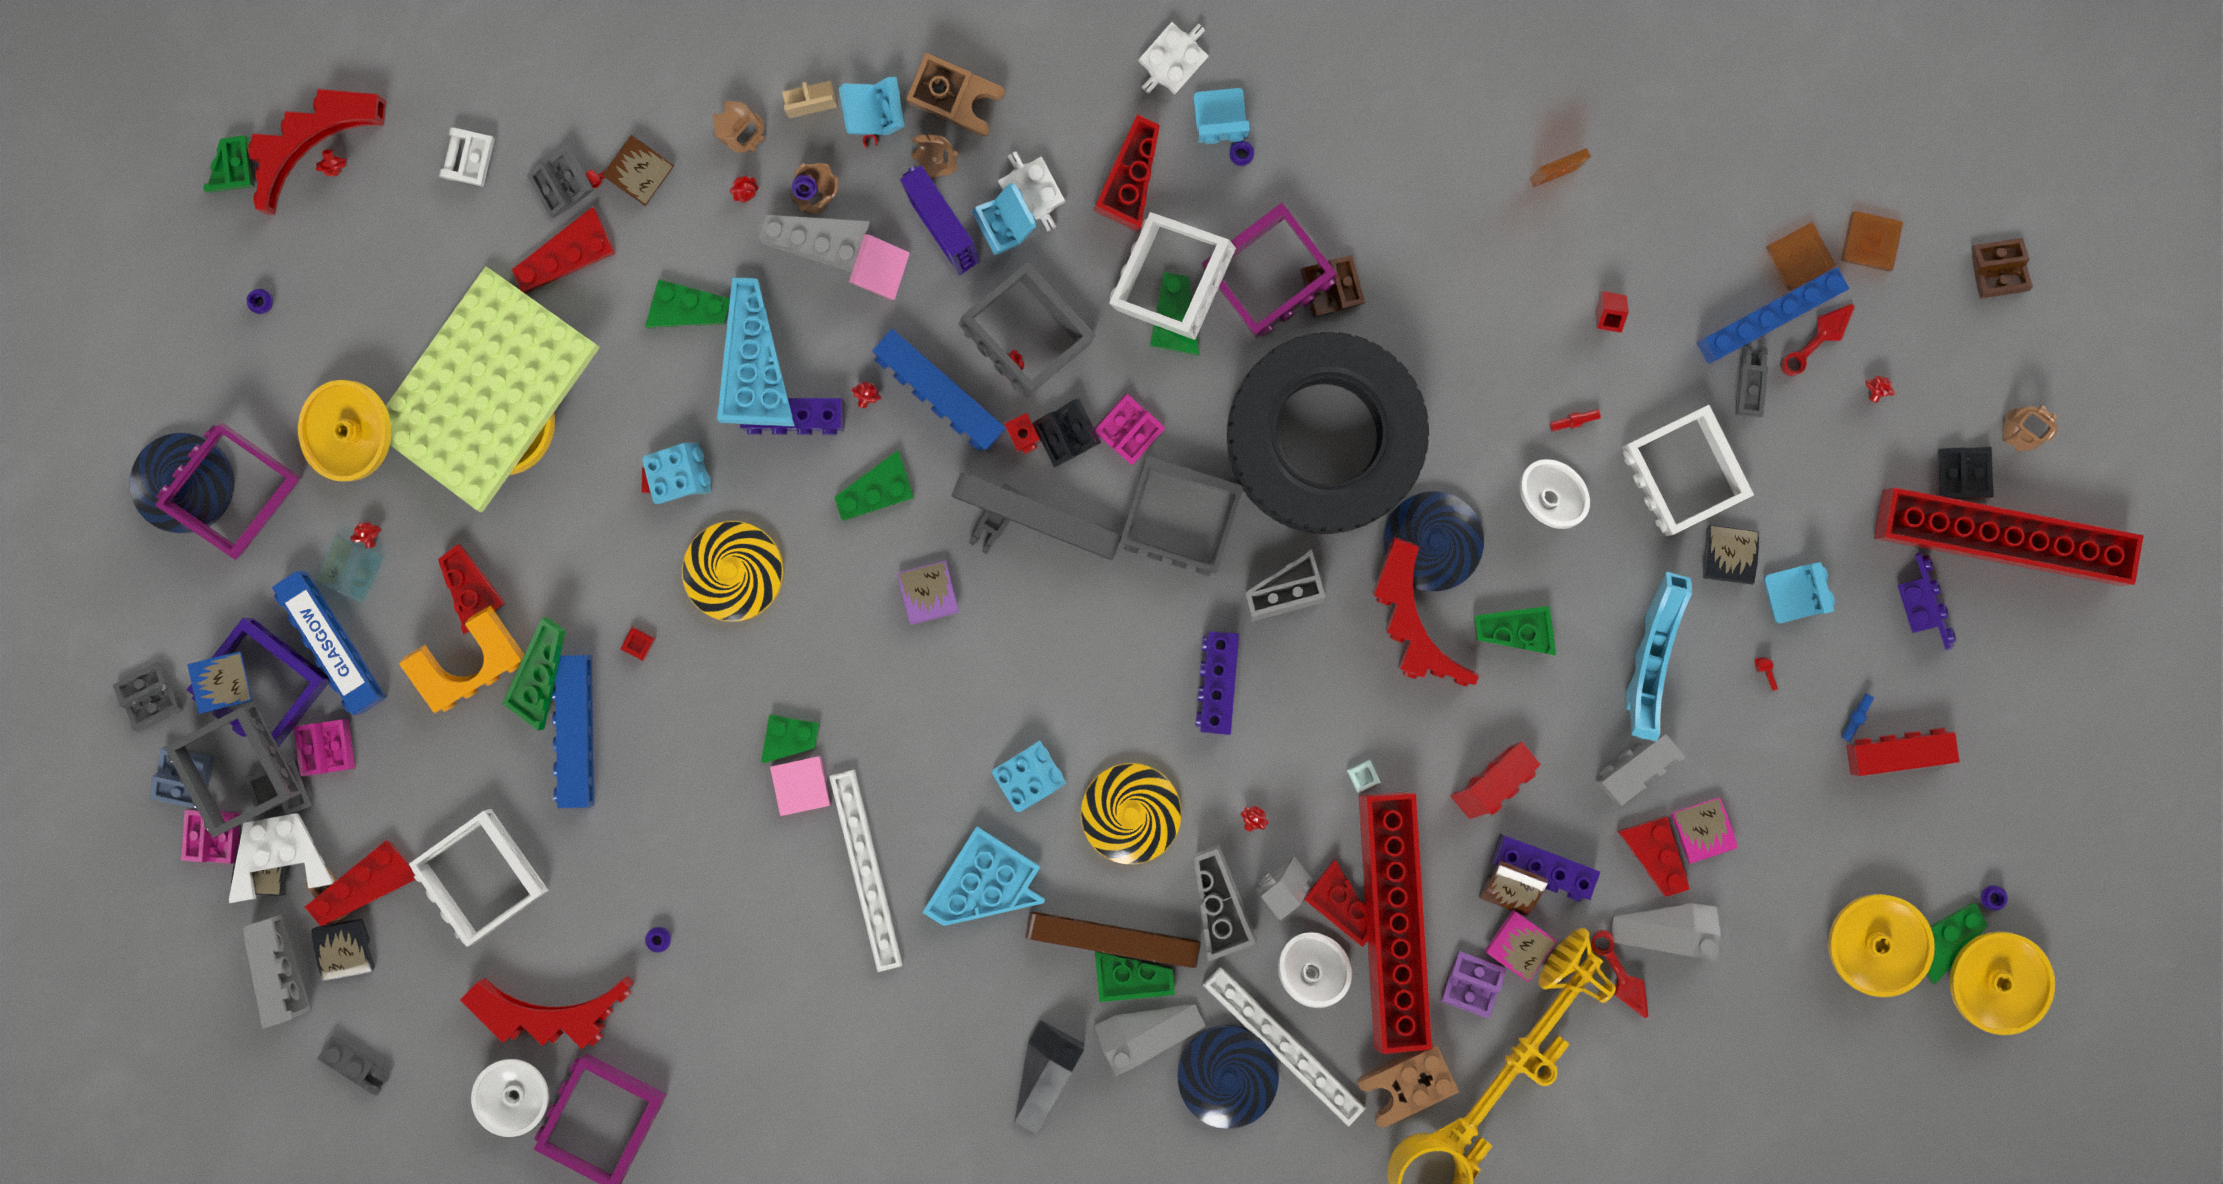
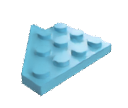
[922,826,1045,926]

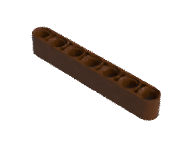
[1025,912,1201,968]

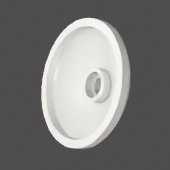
[1520,459,1590,529]
[1278,932,1352,1008]
[471,1059,549,1137]

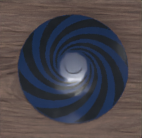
[130,433,234,534]
[1383,491,1484,592]
[1177,1025,1279,1129]

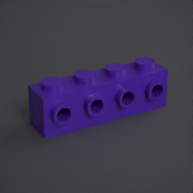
[740,398,844,435]
[1195,631,1239,735]
[1490,834,1600,902]

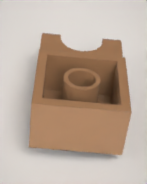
[906,52,1006,137]
[1357,1040,1459,1127]

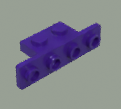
[1897,551,1957,650]

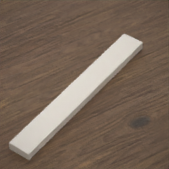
[829,769,903,972]
[1203,966,1366,1127]

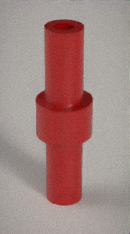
[1549,409,1601,432]

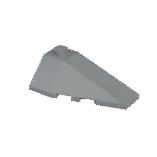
[1609,903,1721,961]

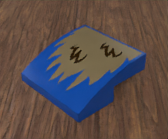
[187,652,253,714]

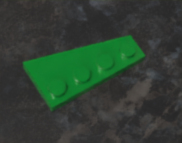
[502,617,566,731]

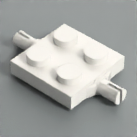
[1138,22,1209,95]
[998,152,1066,232]

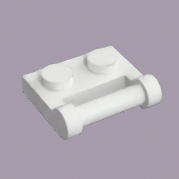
[439,127,495,187]

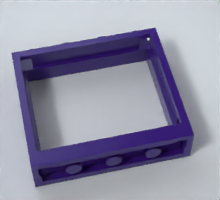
[900,165,980,276]
[187,618,329,748]

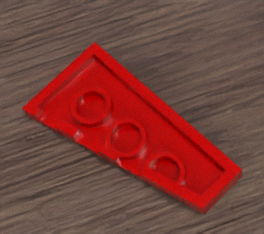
[305,840,416,926]

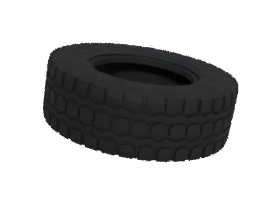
[1227,332,1429,534]

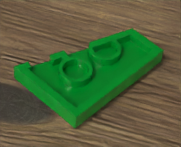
[1150,272,1199,356]
[645,279,730,329]
[834,450,914,521]
[1473,606,1556,656]
[1926,902,1988,985]
[1095,951,1175,1002]

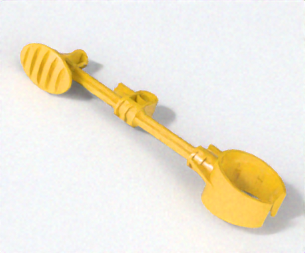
[1387,928,1616,1184]

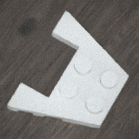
[229,813,334,903]

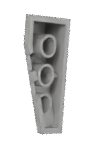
[1093,1003,1206,1076]

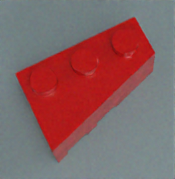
[1450,741,1541,819]

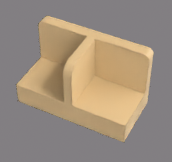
[782,81,837,118]

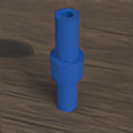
[1841,693,1875,742]

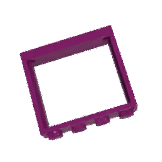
[1201,202,1337,339]
[155,423,301,560]
[533,1053,667,1184]

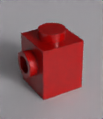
[1595,291,1629,333]
[1004,413,1040,454]

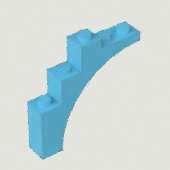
[1625,572,1692,741]

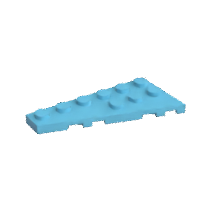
[717,278,795,426]

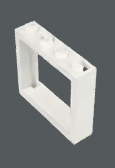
[1109,212,1236,340]
[1622,405,1754,536]
[409,809,549,947]

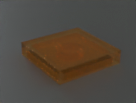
[1530,148,1591,188]
[1841,211,1903,272]
[1766,222,1836,291]

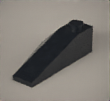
[1014,1020,1085,1134]

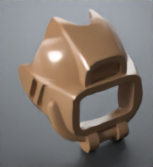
[712,101,765,153]
[910,134,958,179]
[791,163,839,214]
[2003,405,2058,452]

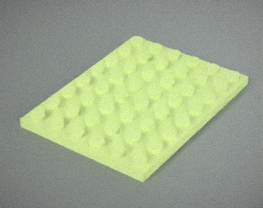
[386,266,600,513]

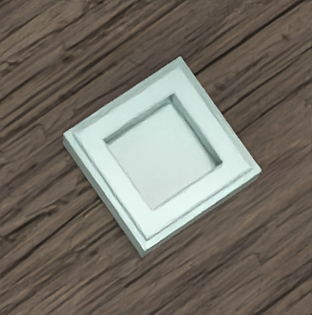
[1347,760,1381,793]

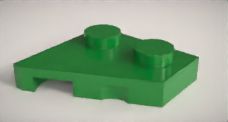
[203,135,255,193]
[761,714,820,763]

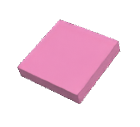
[849,234,910,300]
[770,756,831,816]

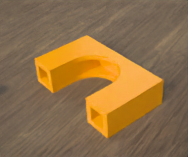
[399,605,524,713]

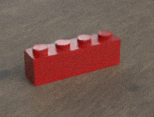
[1846,727,1960,776]

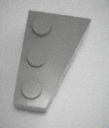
[1245,549,1326,622]
[1596,733,1686,805]
[1255,856,1313,921]

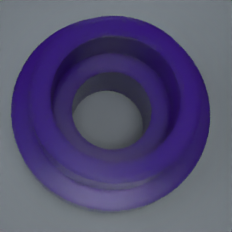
[1229,141,1254,166]
[792,175,817,200]
[247,289,273,314]
[1981,885,2008,911]
[645,927,671,953]

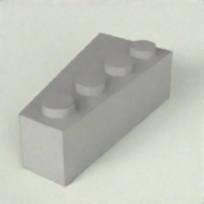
[759,215,874,273]
[1194,844,1257,962]
[242,914,312,1029]

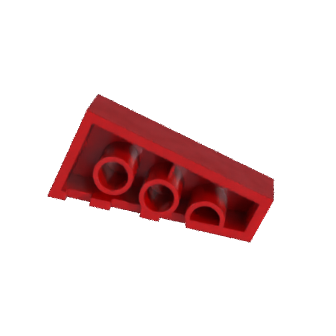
[1093,114,1160,232]

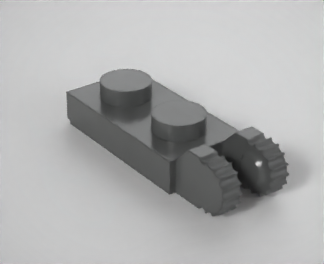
[1735,345,1768,417]
[969,482,1026,554]
[317,1036,390,1096]

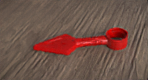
[1780,304,1855,376]
[1591,930,1648,1018]

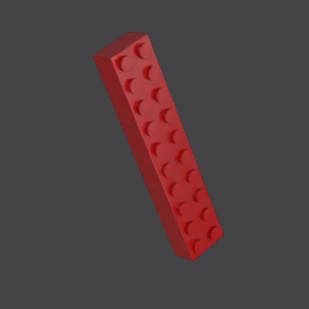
[1874,487,2144,586]
[1358,792,1432,1054]

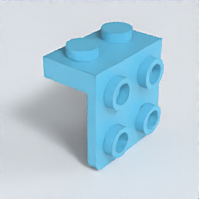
[839,77,905,135]
[1194,88,1250,144]
[971,183,1036,255]
[642,443,712,504]
[1763,562,1835,623]
[992,740,1066,812]

